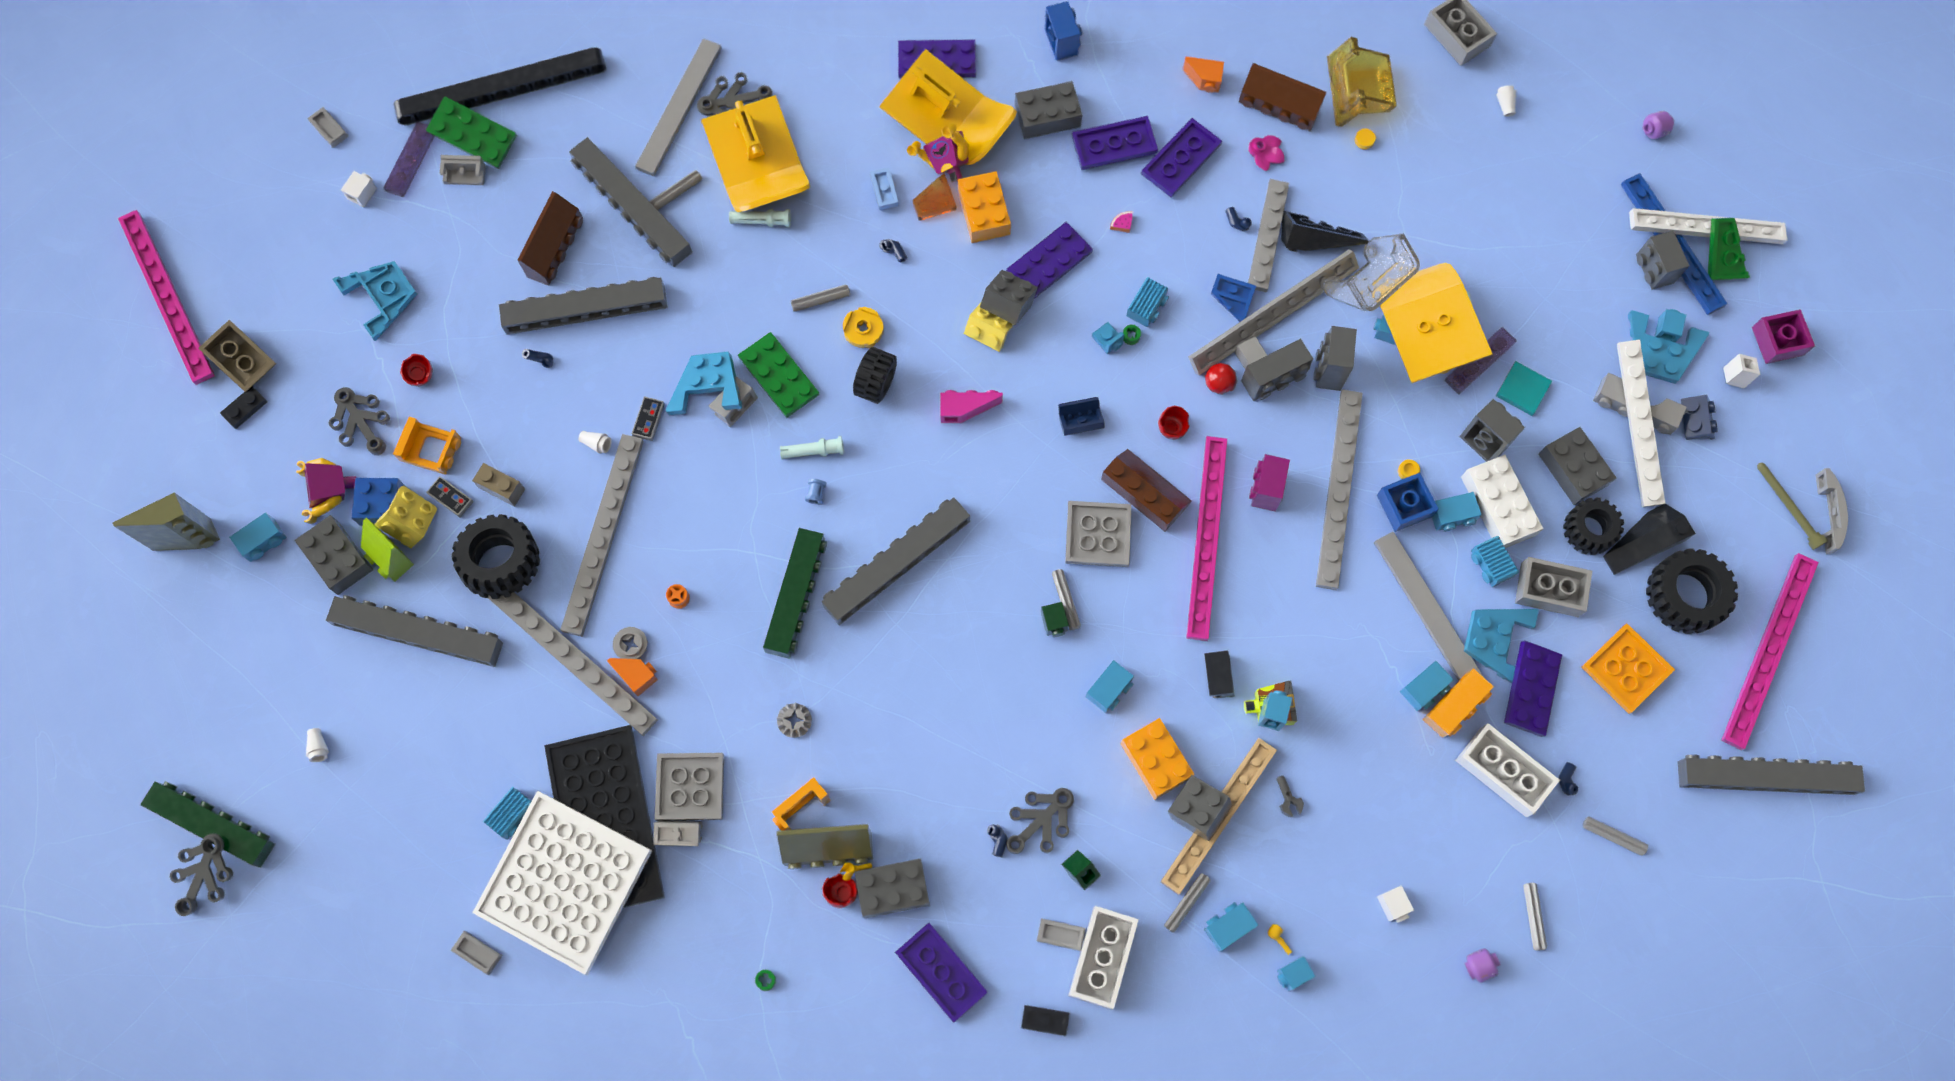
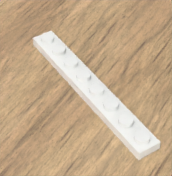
[1629,208,1787,244]
[1617,340,1665,507]

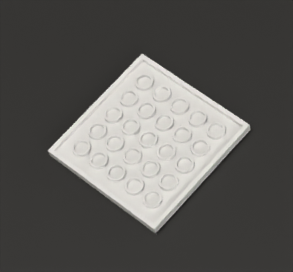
[473,791,652,975]

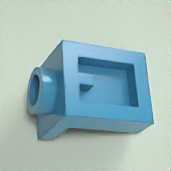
[1092,322,1124,354]

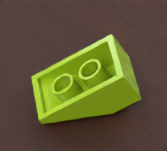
[361,517,414,582]

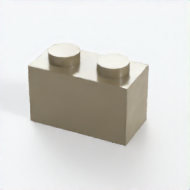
[472,463,525,507]

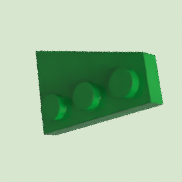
[1708,217,1750,280]

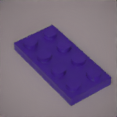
[898,39,976,79]
[1072,116,1158,170]
[1141,118,1222,197]
[1006,222,1093,299]
[1504,640,1562,737]
[895,922,988,1023]

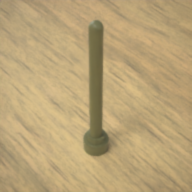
[1757,462,1828,550]

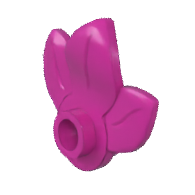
[1249,135,1285,171]

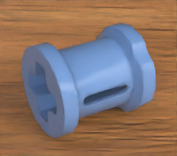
[805,479,827,505]

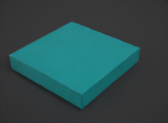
[1496,361,1552,416]

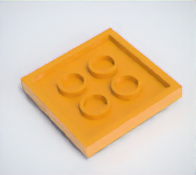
[1581,623,1675,714]

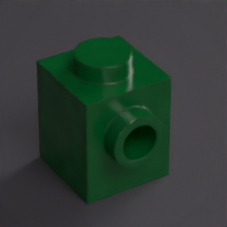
[1040,602,1069,637]
[1061,850,1101,891]

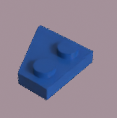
[1211,274,1256,322]

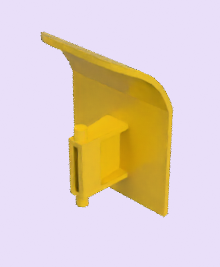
[879,49,1017,165]
[701,95,810,212]
[1371,263,1492,383]

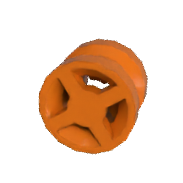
[666,584,690,609]

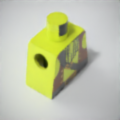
[1244,680,1297,725]

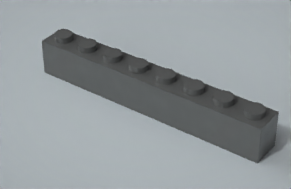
[569,137,692,267]
[499,277,668,335]
[822,497,970,625]
[326,595,503,667]
[1678,755,1865,795]

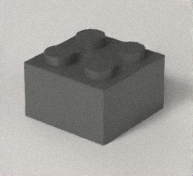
[1636,231,1689,290]
[980,269,1038,325]
[1168,775,1232,842]

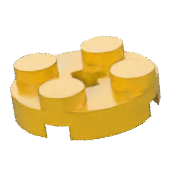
[843,307,884,348]

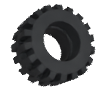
[853,347,897,404]
[1563,497,1624,555]

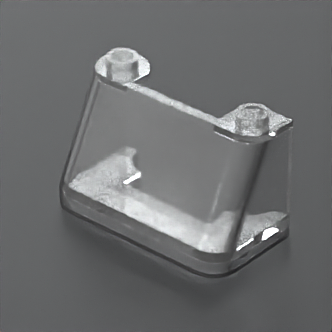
[1320,233,1420,312]

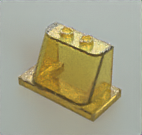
[1327,37,1397,127]

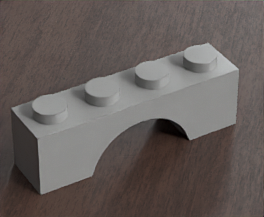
[1593,373,1686,435]

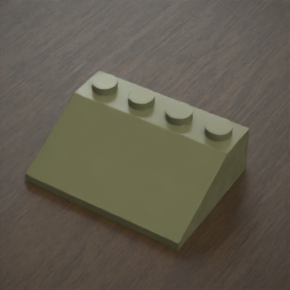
[112,492,220,551]
[777,824,873,869]

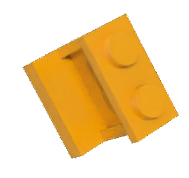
[393,417,461,475]
[772,777,831,831]

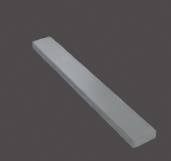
[635,38,722,176]
[1374,532,1483,681]

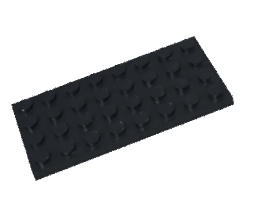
[544,725,665,908]

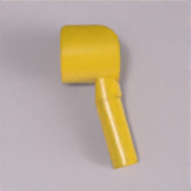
[840,862,872,881]
[1268,924,1292,955]

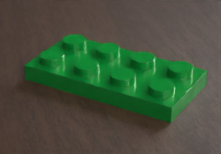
[426,96,517,169]
[738,332,819,418]

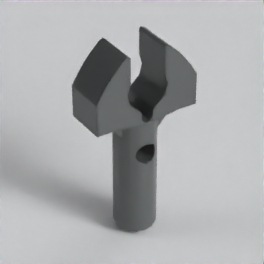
[1276,776,1304,818]

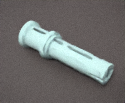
[729,209,791,227]
[780,436,844,459]

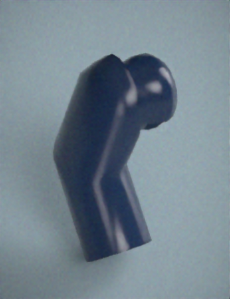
[1225,207,1252,231]
[879,239,907,263]
[522,349,553,368]
[1558,762,1578,795]
[987,824,1008,858]

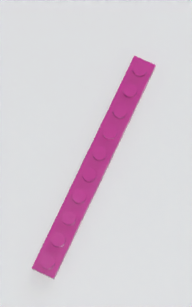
[118,209,215,385]
[1186,436,1227,641]
[1721,553,1819,750]

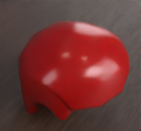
[400,354,433,386]
[1205,363,1237,395]
[1158,405,1190,440]
[822,873,858,908]

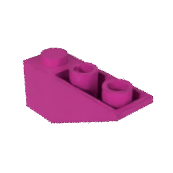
[940,390,1003,423]

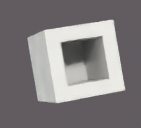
[341,171,377,208]
[1723,354,1760,388]
[1377,885,1414,923]

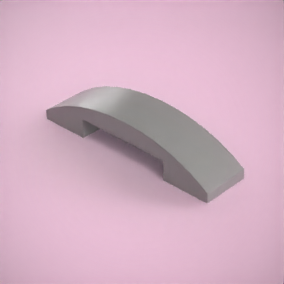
[1816,468,1848,554]

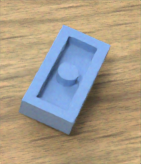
[870,167,899,210]

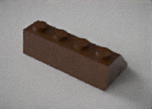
[1239,63,1327,131]
[517,191,583,286]
[1101,449,1192,532]

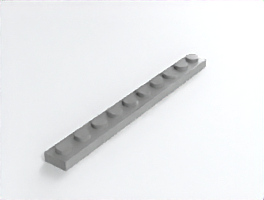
[1188,250,1359,375]
[1316,389,1362,590]
[560,434,644,637]
[488,592,658,736]

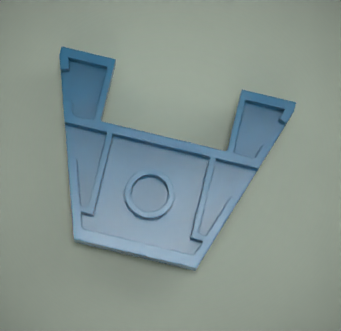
[332,261,417,341]
[1628,310,1709,384]
[666,351,742,415]
[1464,609,1539,683]

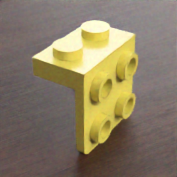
[964,303,1014,352]
[375,486,437,548]

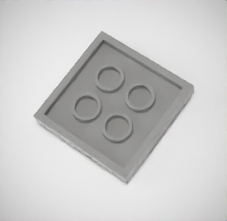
[1065,501,1131,567]
[655,753,724,821]

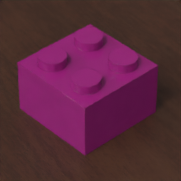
[1752,309,1815,364]
[1249,454,1290,512]

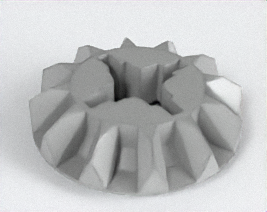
[613,627,648,659]
[777,703,812,738]

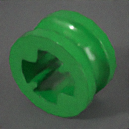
[1123,324,1141,345]
[755,970,776,991]

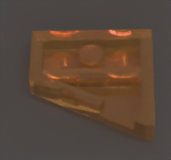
[912,173,956,221]

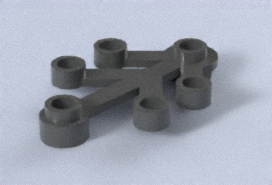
[697,72,773,116]
[329,387,390,455]
[1007,788,1074,854]
[170,833,233,916]

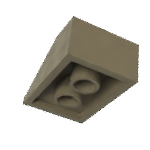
[198,320,276,392]

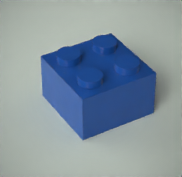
[1044,1,1082,61]
[1377,473,1439,532]
[351,478,406,526]

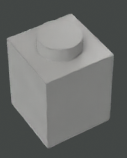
[1235,336,1267,369]

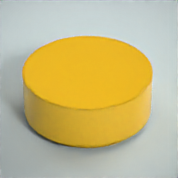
[1355,129,1376,149]
[1398,459,1420,479]

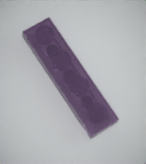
[383,121,435,198]
[1444,327,1517,394]

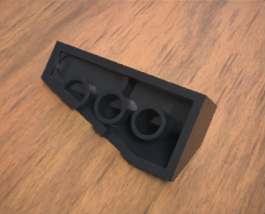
[1281,211,1369,252]
[1603,504,1696,575]

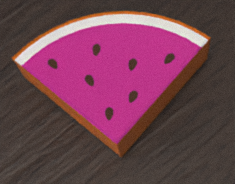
[1110,211,1133,233]

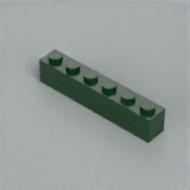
[763,528,827,659]
[140,781,275,868]

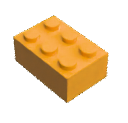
[958,171,1011,243]
[1422,668,1494,737]
[1120,718,1195,800]

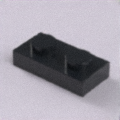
[220,386,268,429]
[1021,1005,1070,1036]

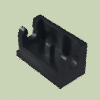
[1204,650,1235,698]

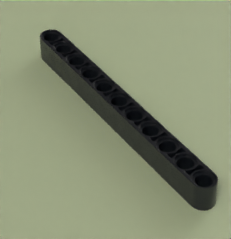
[393,47,606,125]

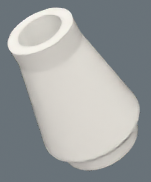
[1496,85,1516,117]
[579,431,612,454]
[306,728,329,762]

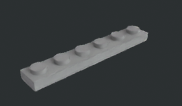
[1248,179,1289,292]

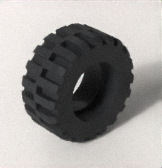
[451,514,540,599]
[1646,548,1738,634]

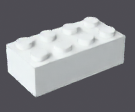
[1461,455,1543,548]
[1455,723,1560,817]
[1068,906,1139,1010]

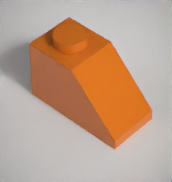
[1183,56,1224,93]
[607,658,658,696]

